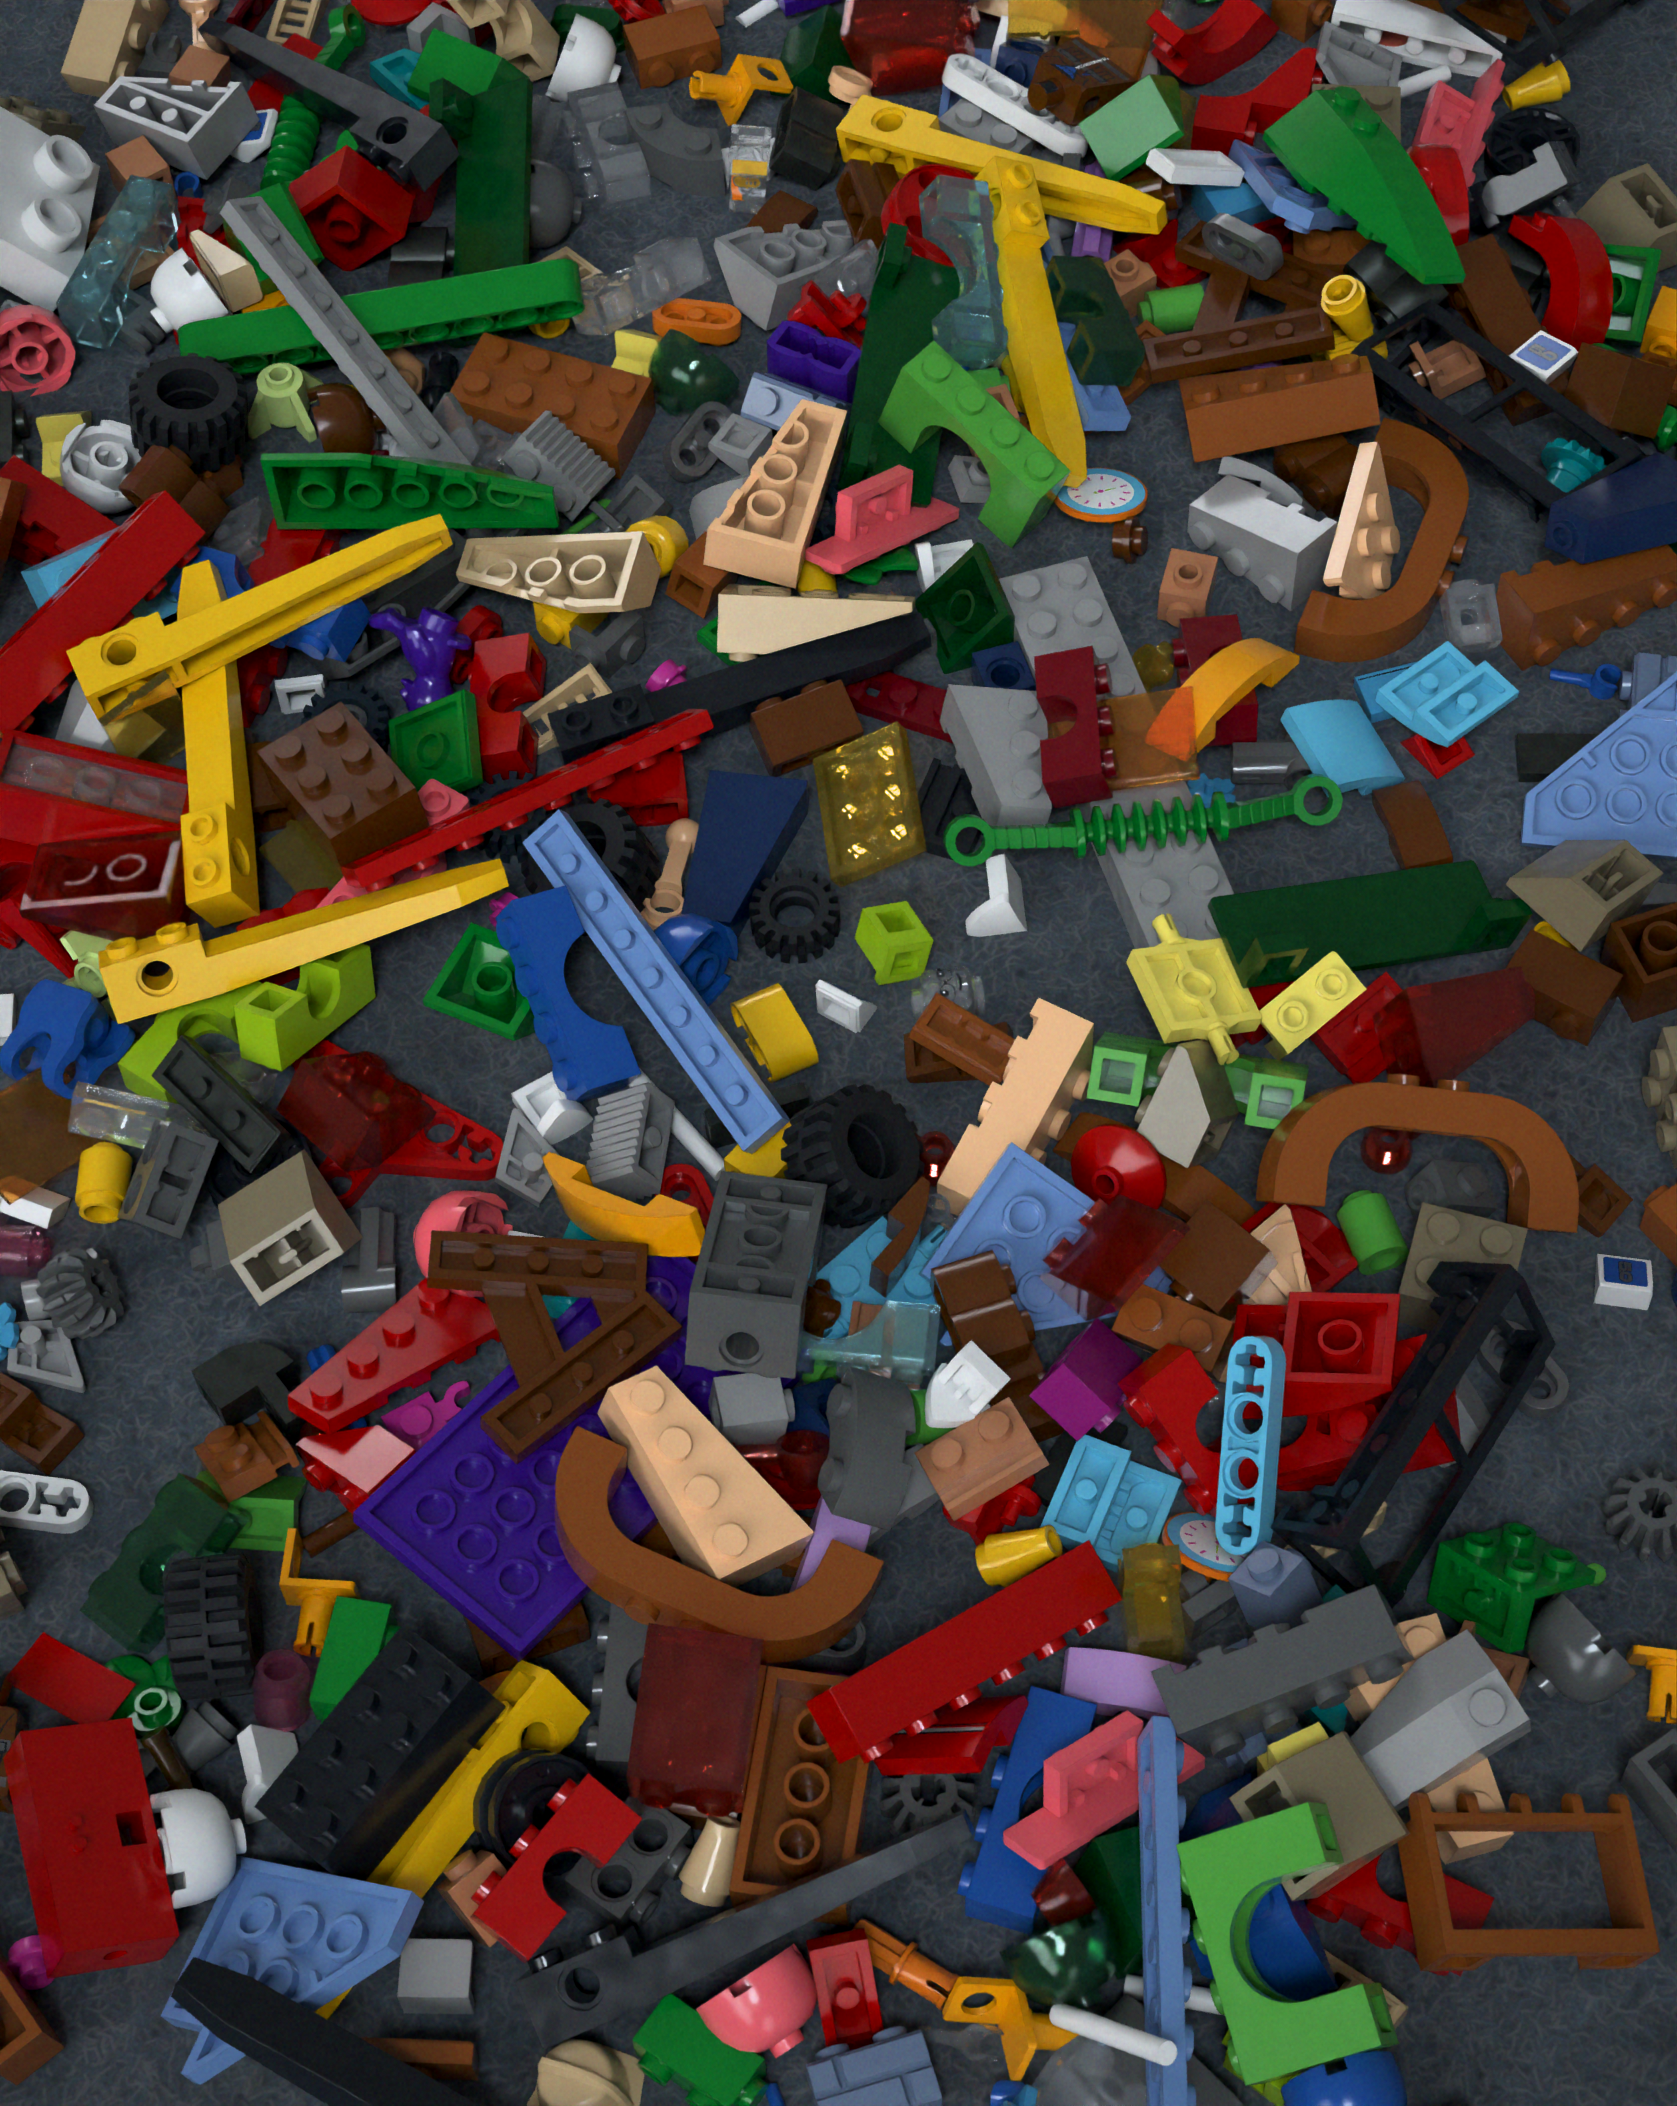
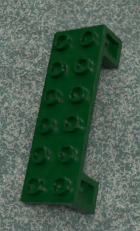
[429,77,533,348]
[837,222,967,508]
[1208,860,1533,989]

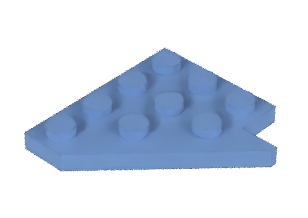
[1228,139,1358,234]
[1520,672,1677,861]
[918,1142,1172,1347]
[161,1856,424,2085]

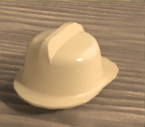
[527,2038,645,2106]

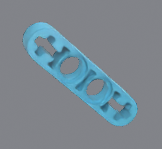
[1215,1336,1286,1555]

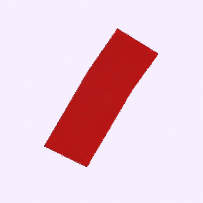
[4,1632,136,1724]

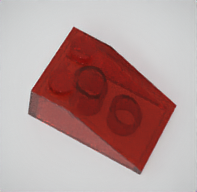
[19,830,192,941]
[1038,1194,1191,1321]

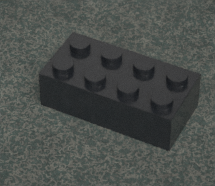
[254,1624,506,1881]

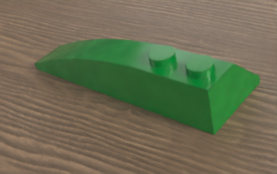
[1263,86,1466,285]
[260,453,559,529]

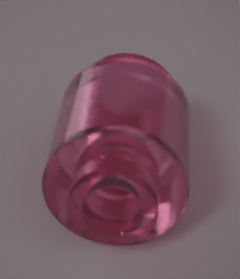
[0,1223,51,1278]
[253,1649,311,1732]

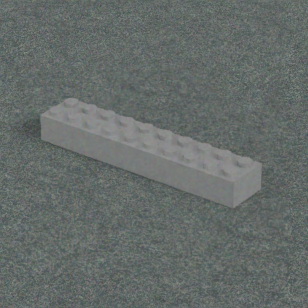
[999,556,1234,949]

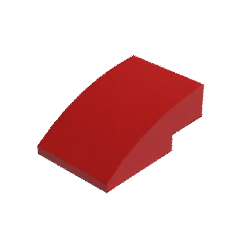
[1232,1292,1401,1419]

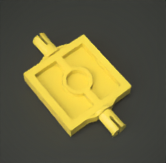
[1126,914,1263,1065]

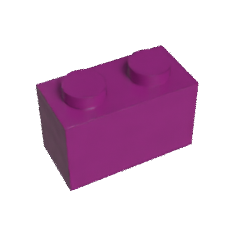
[1029,1317,1144,1441]

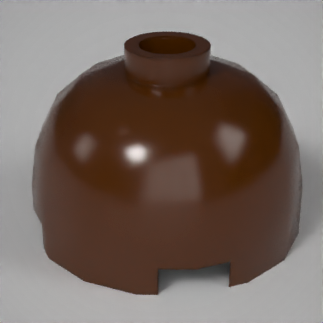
[306,382,386,454]

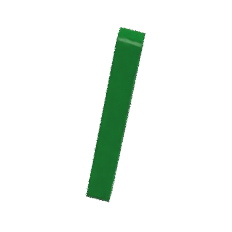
[177,259,585,375]

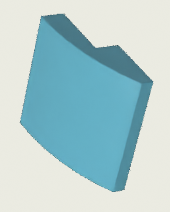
[1375,641,1520,747]
[1280,699,1405,797]
[1040,1434,1182,1583]

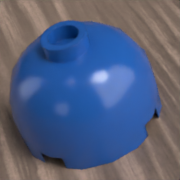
[654,913,738,1007]
[1281,2051,1408,2106]

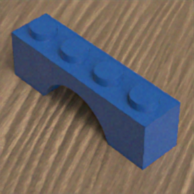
[170,545,372,662]
[495,885,641,1103]
[957,1686,1097,1935]

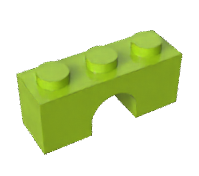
[234,943,376,1072]
[117,981,263,1117]

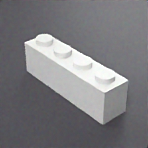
[1331,0,1507,77]

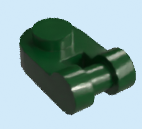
[550,4,625,53]

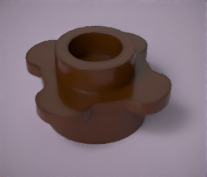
[803,1279,841,1343]

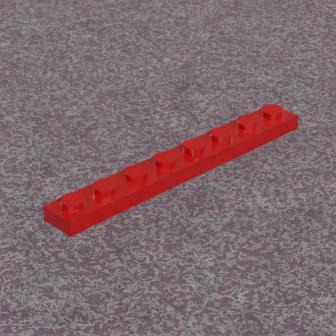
[340,709,714,892]

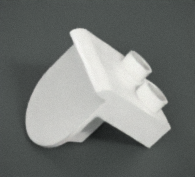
[0,106,100,312]

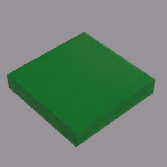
[388,689,483,793]

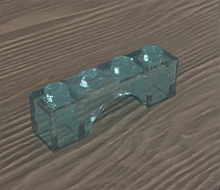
[918,174,1008,369]
[56,175,181,350]
[742,1300,941,1384]

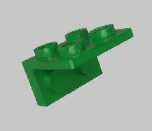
[1426,1522,1596,1654]

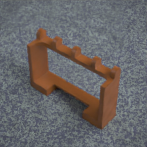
[1398,1792,1660,1971]

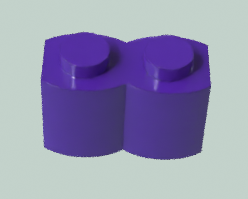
[766,321,861,404]

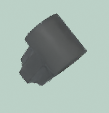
[1230,734,1323,792]
[341,1207,400,1313]

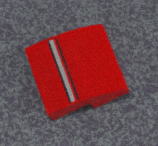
[873,1695,1029,1776]

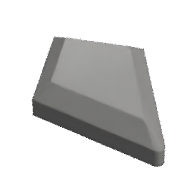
[494,1108,559,1208]
[7,1320,86,1393]

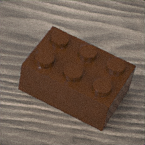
[256,701,429,876]

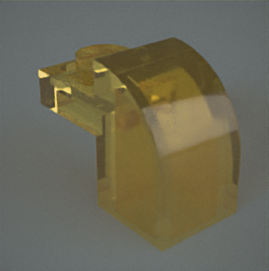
[1118,1543,1185,1662]

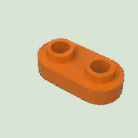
[652,298,741,347]

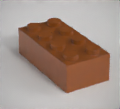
[446,332,656,479]
[729,1666,875,1927]

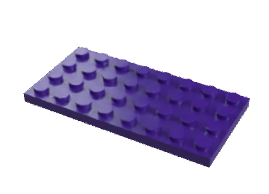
[353,1255,813,1662]

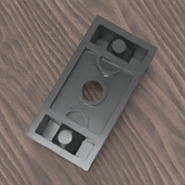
[685,1171,828,1379]

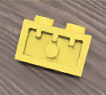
[1259,951,1367,1060]

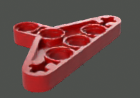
[292,1039,503,1209]

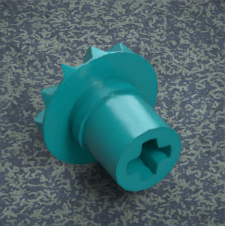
[1541,438,1607,493]

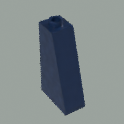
[1544,452,1677,564]
[681,770,809,939]

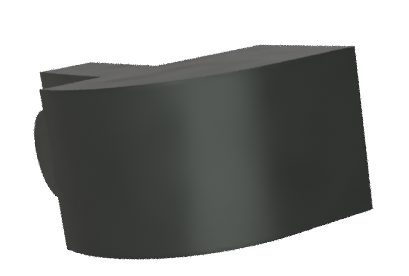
[191,1343,312,1445]

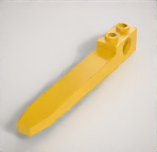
[836,94,1167,234]
[966,155,1087,488]
[66,514,453,722]
[177,559,260,928]
[98,858,509,1024]
[314,1660,591,2020]

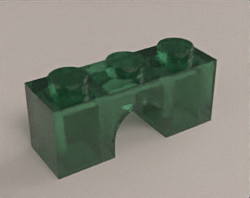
[1045,255,1146,386]
[80,1473,249,1655]

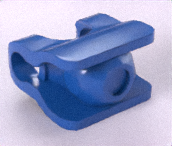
[0,979,136,1099]

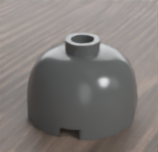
[529,159,581,249]
[1525,1593,1637,1705]

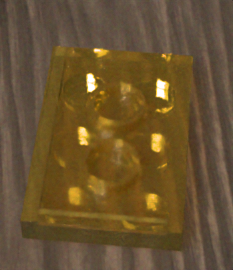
[813,721,927,888]

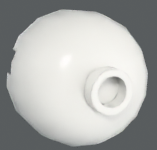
[545,14,622,106]
[150,248,233,334]
[60,420,142,514]
[150,1789,246,1909]

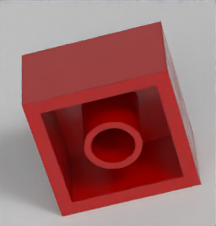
[288,145,414,271]

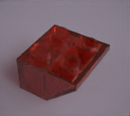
[276,1051,437,1172]

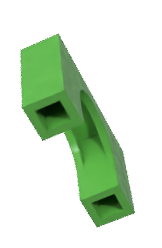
[878,341,1071,548]
[1087,1032,1309,1130]
[1176,1802,1399,2086]

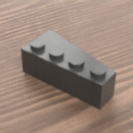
[1151,1584,1414,1759]

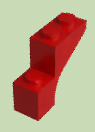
[1190,47,1324,159]

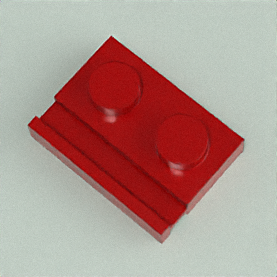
[1309,972,1435,1084]

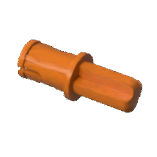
[852,1919,960,2010]

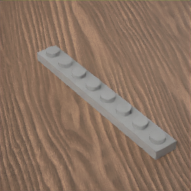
[220,196,472,466]

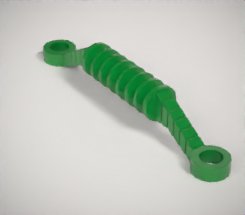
[260,4,366,191]
[943,774,1343,867]

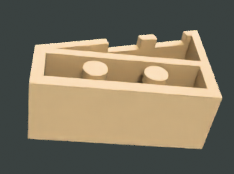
[61,0,170,97]

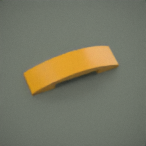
[1146,638,1300,763]
[542,1152,705,1257]

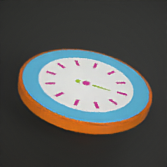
[1054,468,1148,524]
[1162,1512,1252,1583]

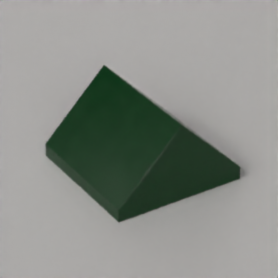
[770,4,871,105]
[915,542,1015,674]
[1070,1826,1197,1980]

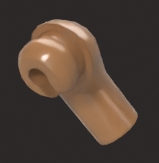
[383,347,426,396]

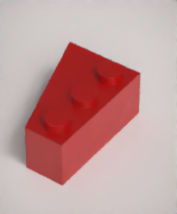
[0,455,119,566]

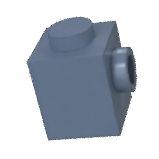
[1228,1541,1324,1629]

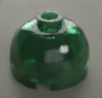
[648,329,740,417]
[998,1903,1121,2009]

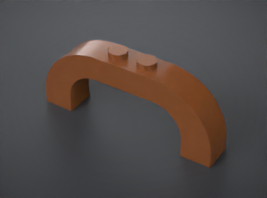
[1294,417,1469,663]
[1256,1074,1579,1233]
[555,1426,884,1663]

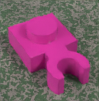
[381,1381,471,1452]

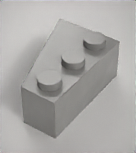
[1187,474,1337,611]
[939,684,1052,827]

